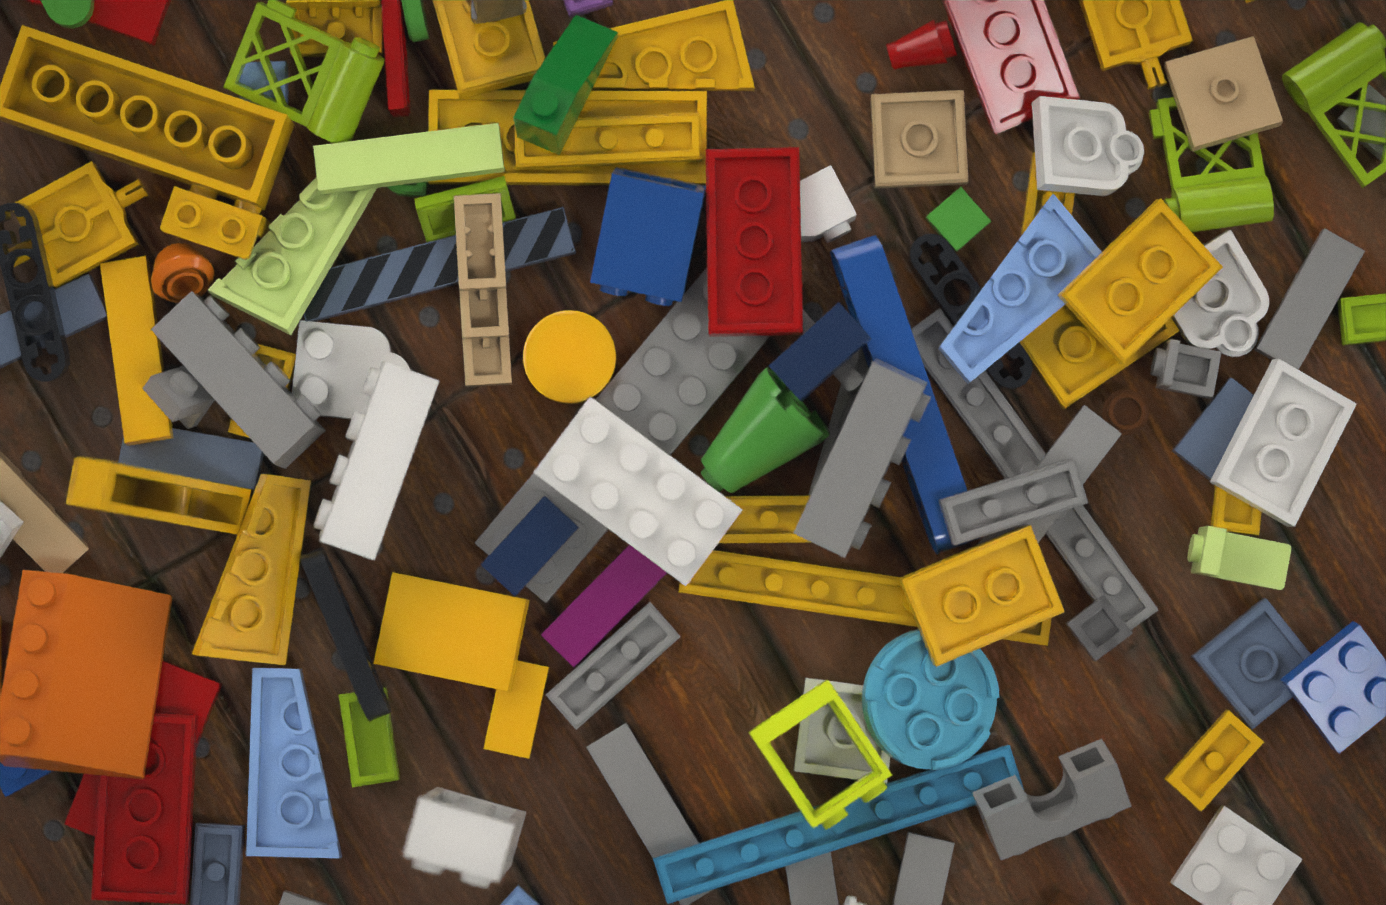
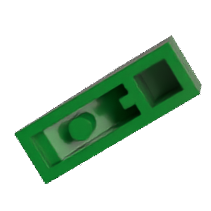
[513,15,618,155]

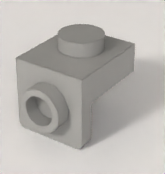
[1151,339,1222,399]
[142,366,215,429]

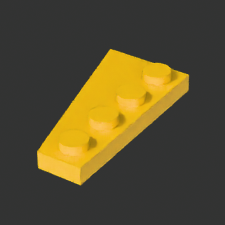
[553,0,755,91]
[192,474,311,665]

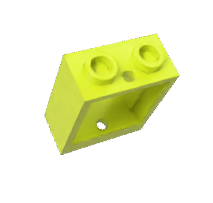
[748,680,892,830]

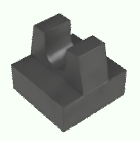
[1065,595,1133,661]

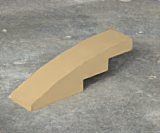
[454,193,512,387]
[0,451,89,573]

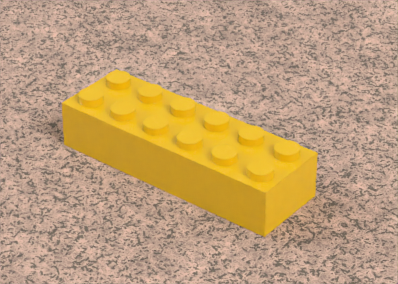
[0,25,294,210]

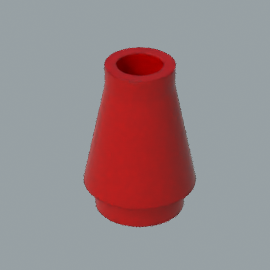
[886,19,957,70]

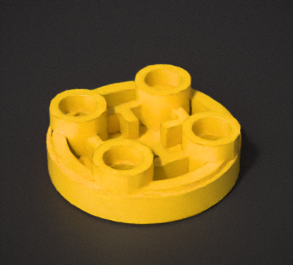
[523,310,616,404]

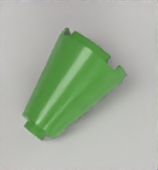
[701,367,830,493]

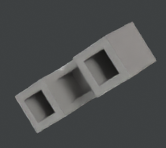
[972,739,1131,861]

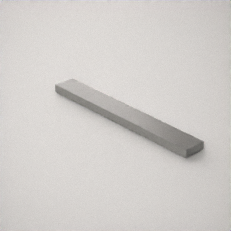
[911,308,1158,630]

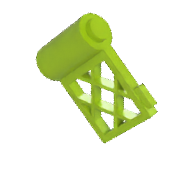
[223,0,385,143]
[1282,22,1386,188]
[1149,97,1274,232]

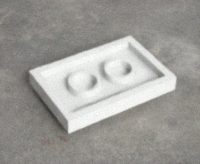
[1210,359,1357,527]

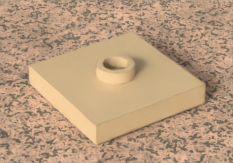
[1163,36,1283,152]
[870,90,968,189]

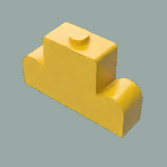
[66,457,251,535]

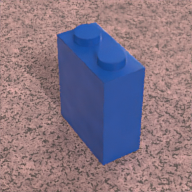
[590,167,706,306]

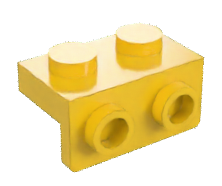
[286,0,384,57]
[160,184,271,260]

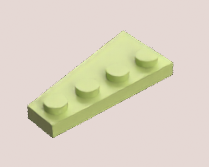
[208,177,377,335]

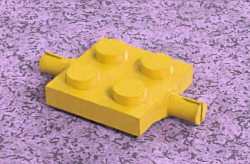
[1079,0,1193,90]
[9,161,148,288]

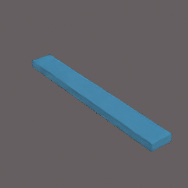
[653,744,1024,904]

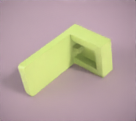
[1187,526,1291,590]

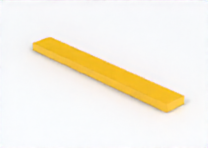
[679,550,1052,646]

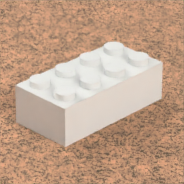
[314,361,439,560]
[533,397,742,586]
[403,787,526,887]

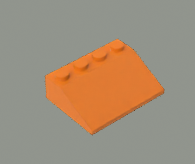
[0,570,172,779]

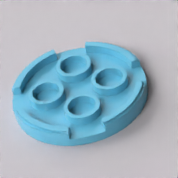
[862,629,1000,770]

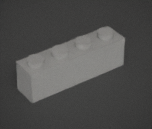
[151,291,326,469]
[793,359,931,558]

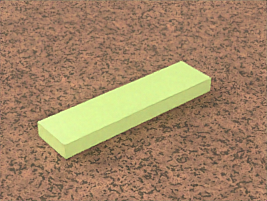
[313,123,505,195]

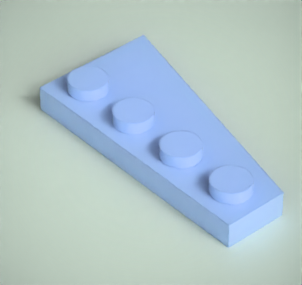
[938,194,1102,384]
[246,668,342,858]

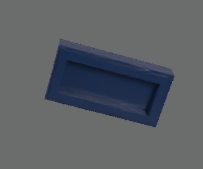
[769,302,871,402]
[480,496,579,597]

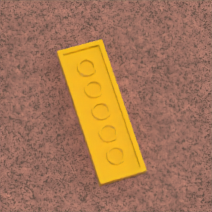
[428,90,707,186]

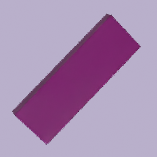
[541,545,667,667]

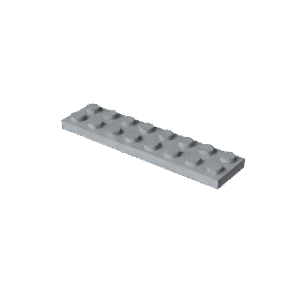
[475,268,772,603]

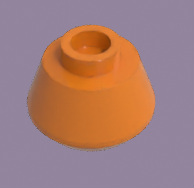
[151,243,214,303]

